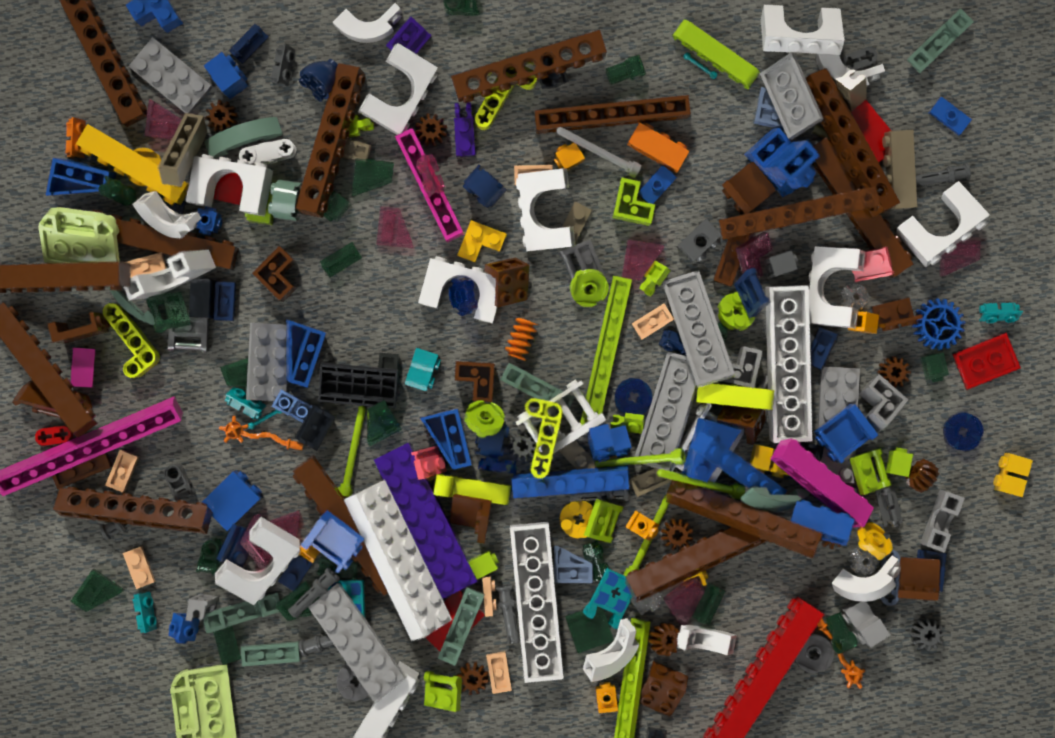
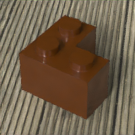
[252,246,297,302]
[455,361,495,402]

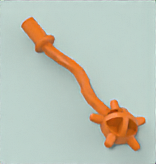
[219,416,304,450]
[818,618,866,689]

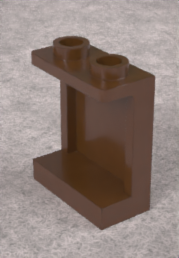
[48,312,110,344]

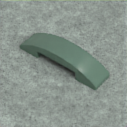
[907,8,974,73]
[204,117,283,159]
[108,287,166,327]
[500,363,575,410]
[741,487,810,512]
[438,587,485,665]
[203,593,282,634]

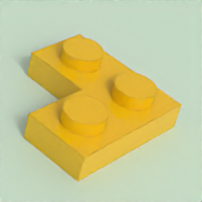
[457,220,507,263]

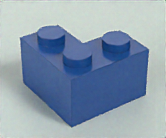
[126,0,183,33]
[203,52,248,100]
[587,424,632,462]

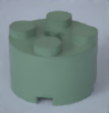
[268,180,302,221]

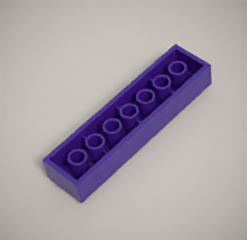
[374,442,478,599]

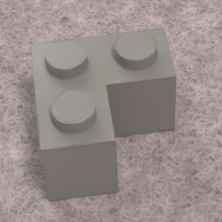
[720,346,762,388]
[859,374,908,433]
[841,601,890,648]

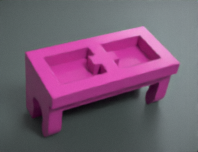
[71,348,96,388]

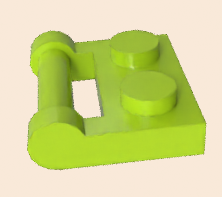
[849,448,892,495]
[584,499,624,543]
[424,671,462,712]

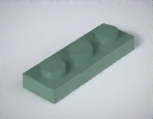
[241,641,301,666]

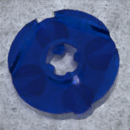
[449,277,478,316]
[614,378,653,415]
[943,412,984,451]
[478,457,517,474]

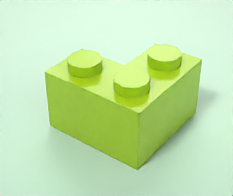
[612,178,655,226]

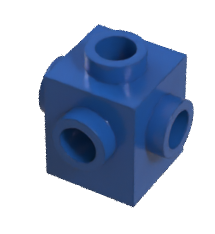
[195,206,223,235]
[169,613,200,644]

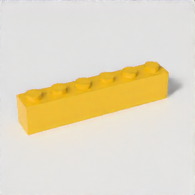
[76,124,189,205]

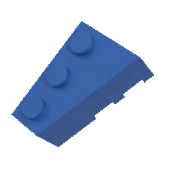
[45,158,117,196]
[286,319,326,388]
[420,408,473,470]
[682,417,741,482]
[791,500,855,546]

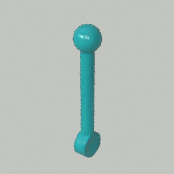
[683,53,717,79]
[248,409,282,430]

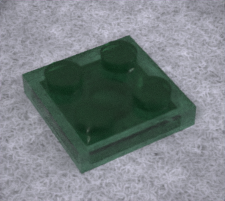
[565,606,614,653]

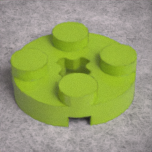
[570,269,609,307]
[717,292,755,331]
[464,400,504,438]

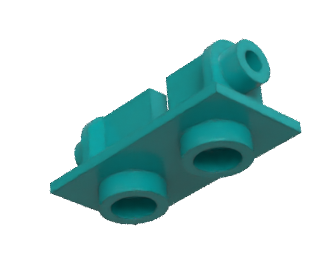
[979,302,1023,323]
[225,387,267,419]
[132,591,157,633]

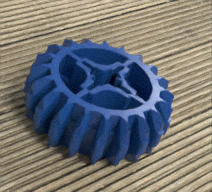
[912,298,966,350]

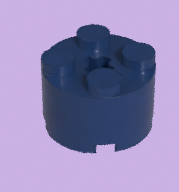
[463,164,507,208]
[474,416,509,459]

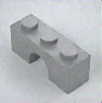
[920,490,965,553]

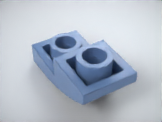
[272,389,312,423]

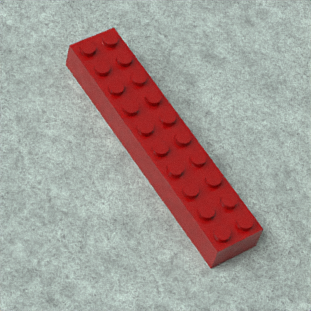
[703,596,824,738]

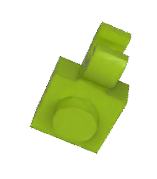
[339,115,374,137]
[639,261,671,297]
[610,413,645,434]

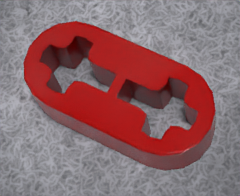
[35,426,73,446]

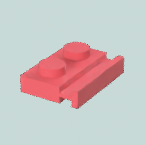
[852,247,894,282]
[411,445,447,480]

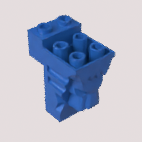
[744,128,820,197]

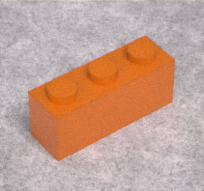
[627,122,689,174]

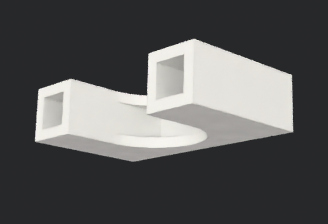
[761,5,844,55]
[358,43,438,135]
[186,154,273,216]
[516,169,576,251]
[896,181,989,267]
[809,246,866,329]
[124,250,216,301]
[418,256,498,324]
[215,517,300,605]

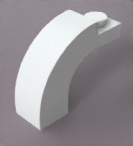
[333,3,402,43]
[815,54,885,87]
[133,191,201,238]
[832,556,901,602]
[583,618,639,682]
[677,625,737,655]

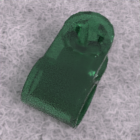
[443,0,480,16]
[196,538,223,576]

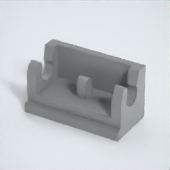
[186,594,219,621]

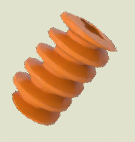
[505,318,538,361]

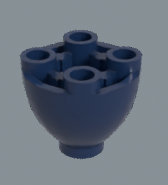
[298,59,338,102]

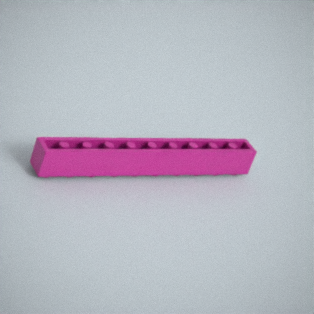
[0,396,183,497]

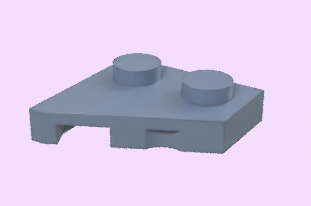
[754,87,784,130]
[554,546,594,583]

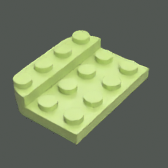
[39,207,120,264]
[170,664,237,738]

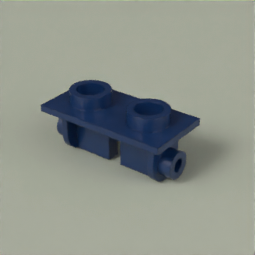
[229,24,269,64]
[658,329,686,356]

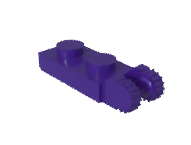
[454,102,475,157]

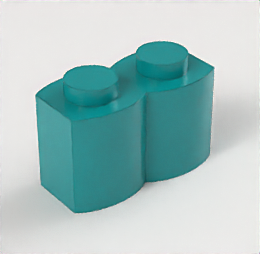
[405,348,441,391]

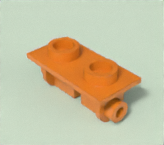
[65,117,86,159]

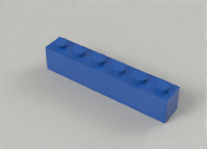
[690,431,787,495]
[511,465,630,498]

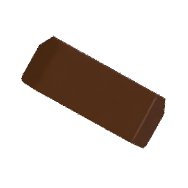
[12,380,92,418]

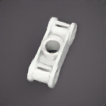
[239,139,297,165]

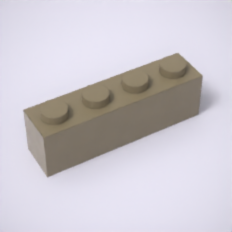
[158,113,208,187]
[882,130,917,209]

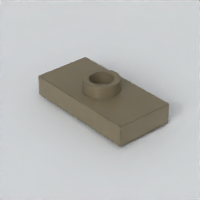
[332,138,372,165]

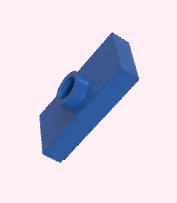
[929,97,972,136]
[638,165,677,204]

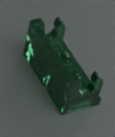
[317,556,359,580]

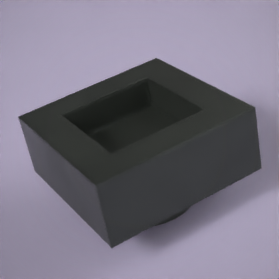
[378,352,399,370]

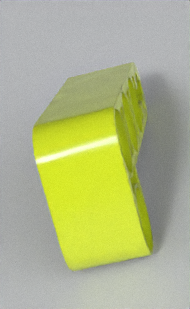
[475,66,537,130]
[103,303,160,378]
[696,384,775,410]
[525,398,562,478]
[433,474,511,505]

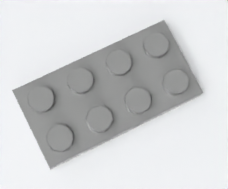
[128,37,213,113]
[760,53,824,140]
[246,323,287,401]

